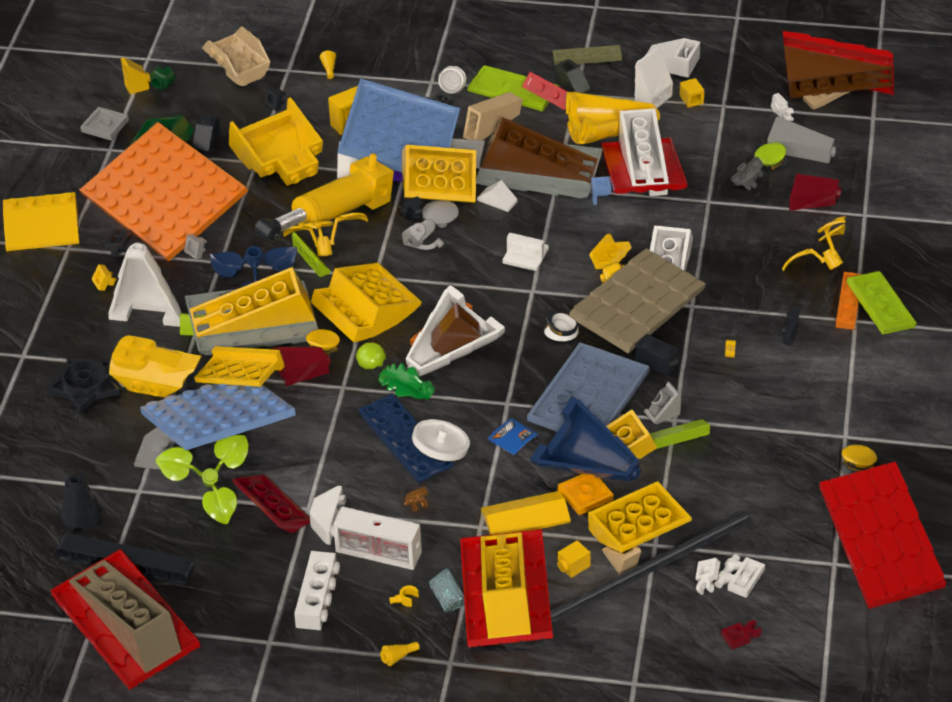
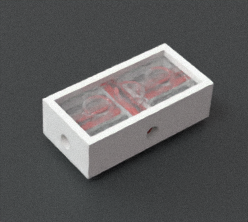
[333,507,422,570]

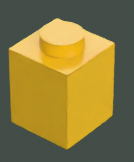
[680,78,704,108]
[557,541,590,578]

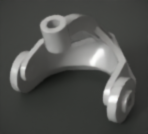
[402,219,444,250]

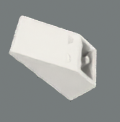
[646,38,700,77]
[634,47,673,108]

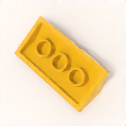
[481,491,571,535]

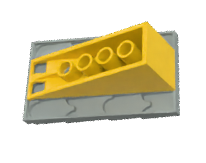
[185,267,319,355]

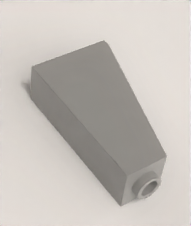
[767,117,837,163]

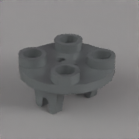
[731,156,763,190]

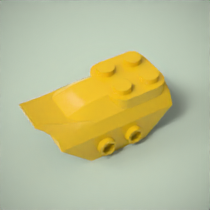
[109,335,202,398]

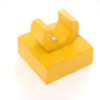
[92,264,116,291]

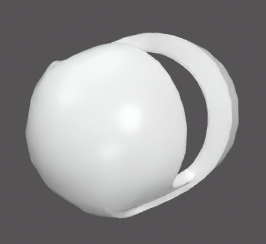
[438,66,466,94]

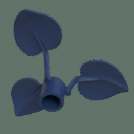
[210,246,297,288]

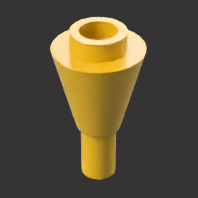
[320,51,336,79]
[380,642,419,666]

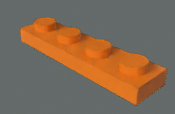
[835,272,863,330]

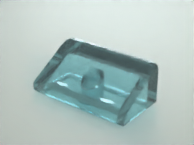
[429,568,465,613]

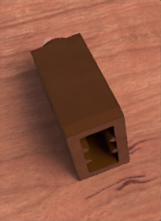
[431,303,481,356]

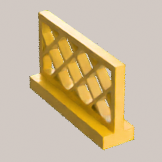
[194,346,285,387]

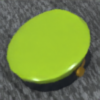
[755,142,788,170]

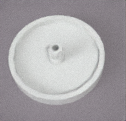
[412,419,470,461]

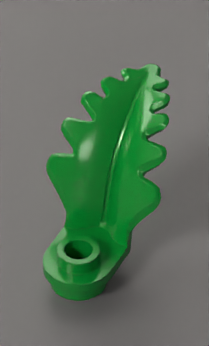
[378,364,435,400]

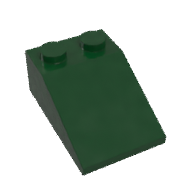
[131,115,194,145]

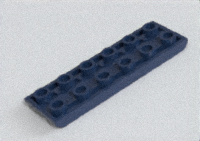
[359,394,454,483]

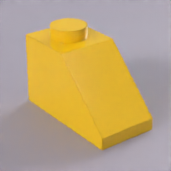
[121,57,151,94]

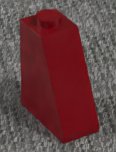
[789,174,842,210]
[271,347,331,386]

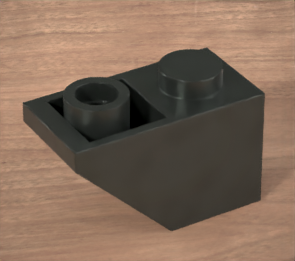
[556,59,591,94]

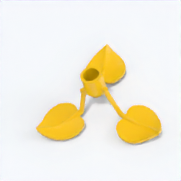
[283,213,368,257]
[782,216,846,271]

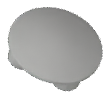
[422,200,458,228]

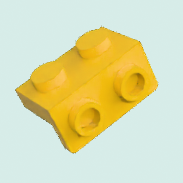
[589,234,632,269]

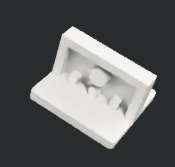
[503,233,549,271]

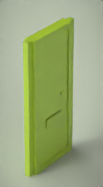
[467,66,559,111]

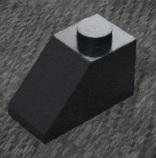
[192,114,220,154]

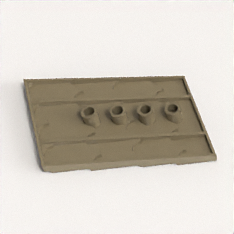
[569,248,706,353]

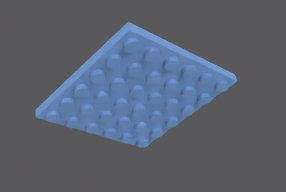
[337,78,460,172]
[140,375,296,451]

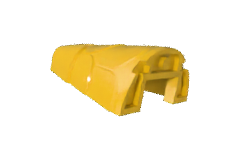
[566,92,660,144]

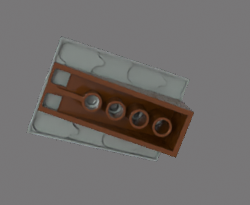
[476,117,603,198]

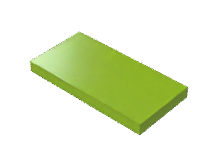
[846,271,917,335]

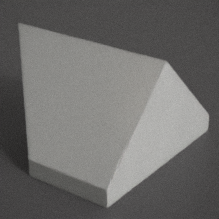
[644,382,681,424]

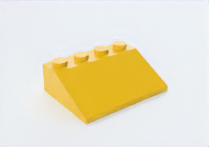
[402,145,476,203]
[3,192,79,251]
[588,481,692,553]

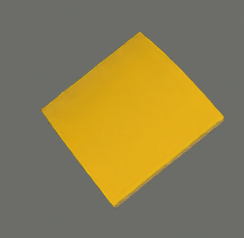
[311,263,422,342]

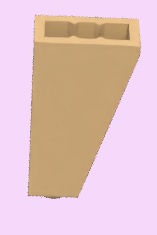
[463,92,523,141]

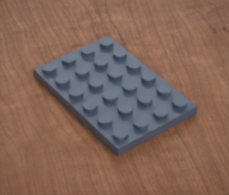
[527,343,649,432]

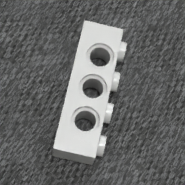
[294,551,340,630]

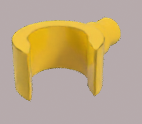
[725,340,736,358]
[389,585,419,607]

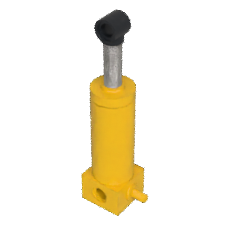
[255,154,394,243]

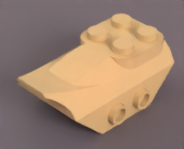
[202,26,270,86]

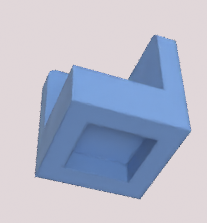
[591,177,612,205]

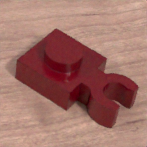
[721,620,762,650]

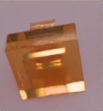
[403,486,428,512]

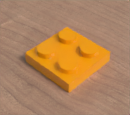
[558,474,614,515]

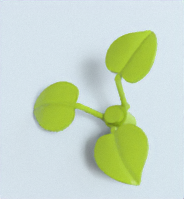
[155,435,248,524]

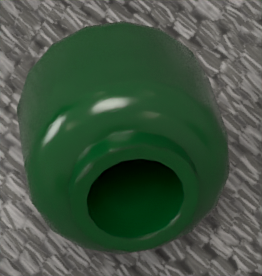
[150,64,175,90]

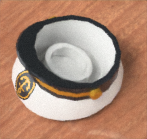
[544,310,579,341]

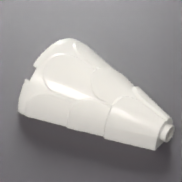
[108,243,182,327]
[406,285,505,377]

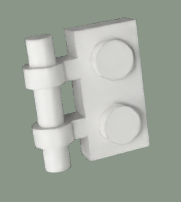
[714,554,765,598]

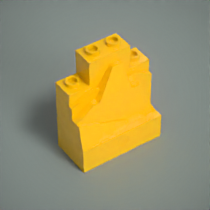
[229,97,323,186]

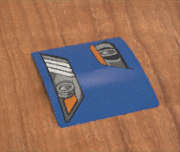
[488,419,538,455]

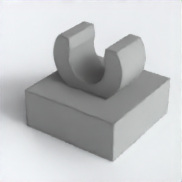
[184,234,207,259]

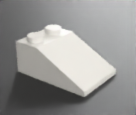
[650,226,693,271]

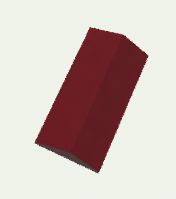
[232,474,310,533]

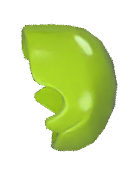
[356,342,386,369]

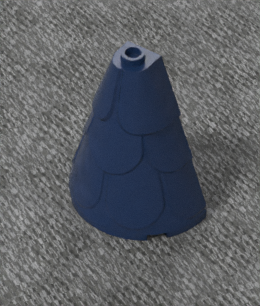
[530,396,641,482]

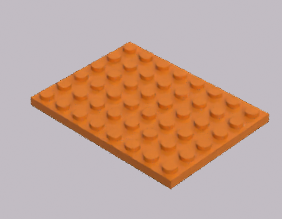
[79,122,248,262]

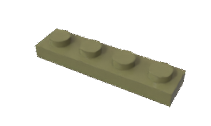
[552,45,622,66]

